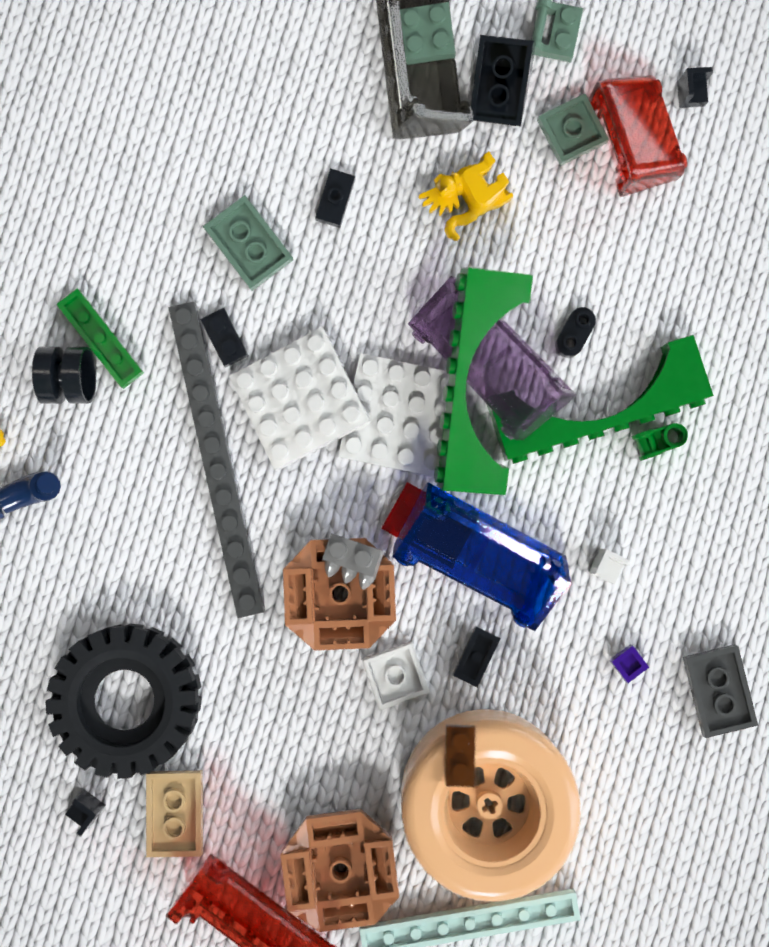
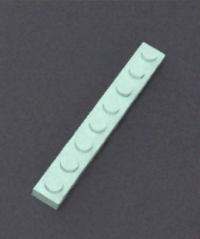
[359,888,581,947]

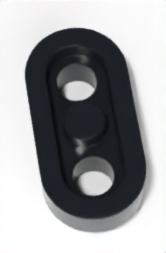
[555,307,596,358]

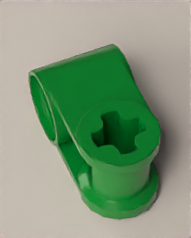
[631,423,688,461]

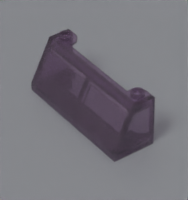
[408,275,577,440]

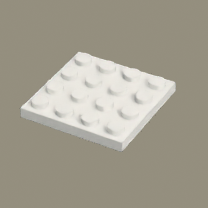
[229,327,371,471]
[338,353,449,477]

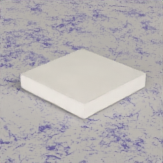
[361,641,430,711]

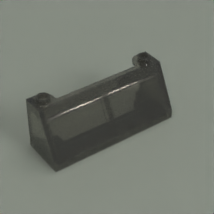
[376,0,473,139]

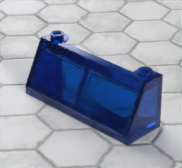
[392,482,571,631]

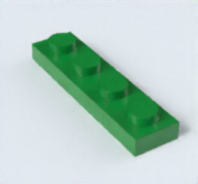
[56,288,145,389]

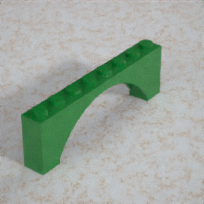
[434,267,533,495]
[486,335,714,464]

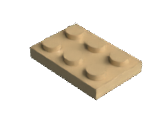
[146,770,203,857]

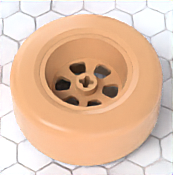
[401,709,580,901]

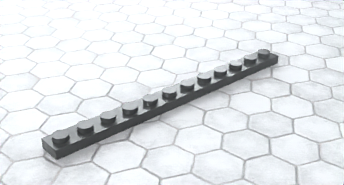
[168,301,265,618]

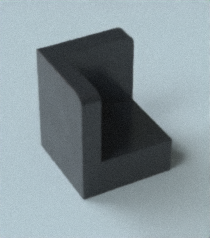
[677,67,713,108]
[65,789,106,837]

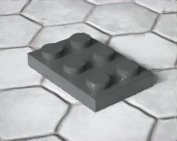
[683,644,758,738]

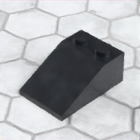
[469,35,536,126]

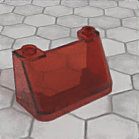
[589,75,687,198]

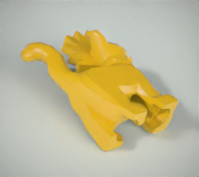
[419,151,514,241]

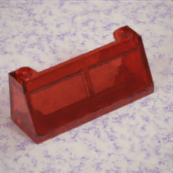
[166,853,337,947]

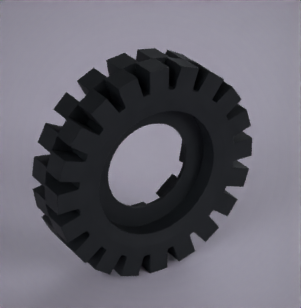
[45,624,202,779]

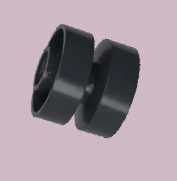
[32,347,96,404]

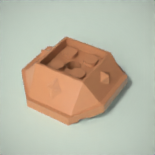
[283,538,396,651]
[280,809,399,932]

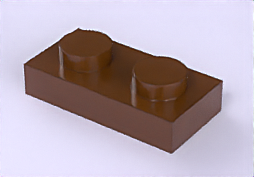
[445,725,476,787]

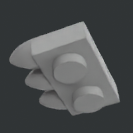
[322,533,384,590]

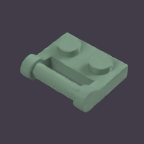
[531,0,583,63]

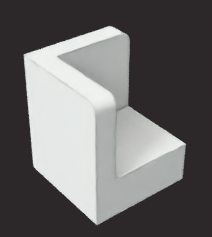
[588,549,631,584]

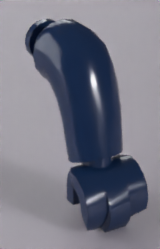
[0,471,61,519]

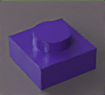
[609,644,649,683]

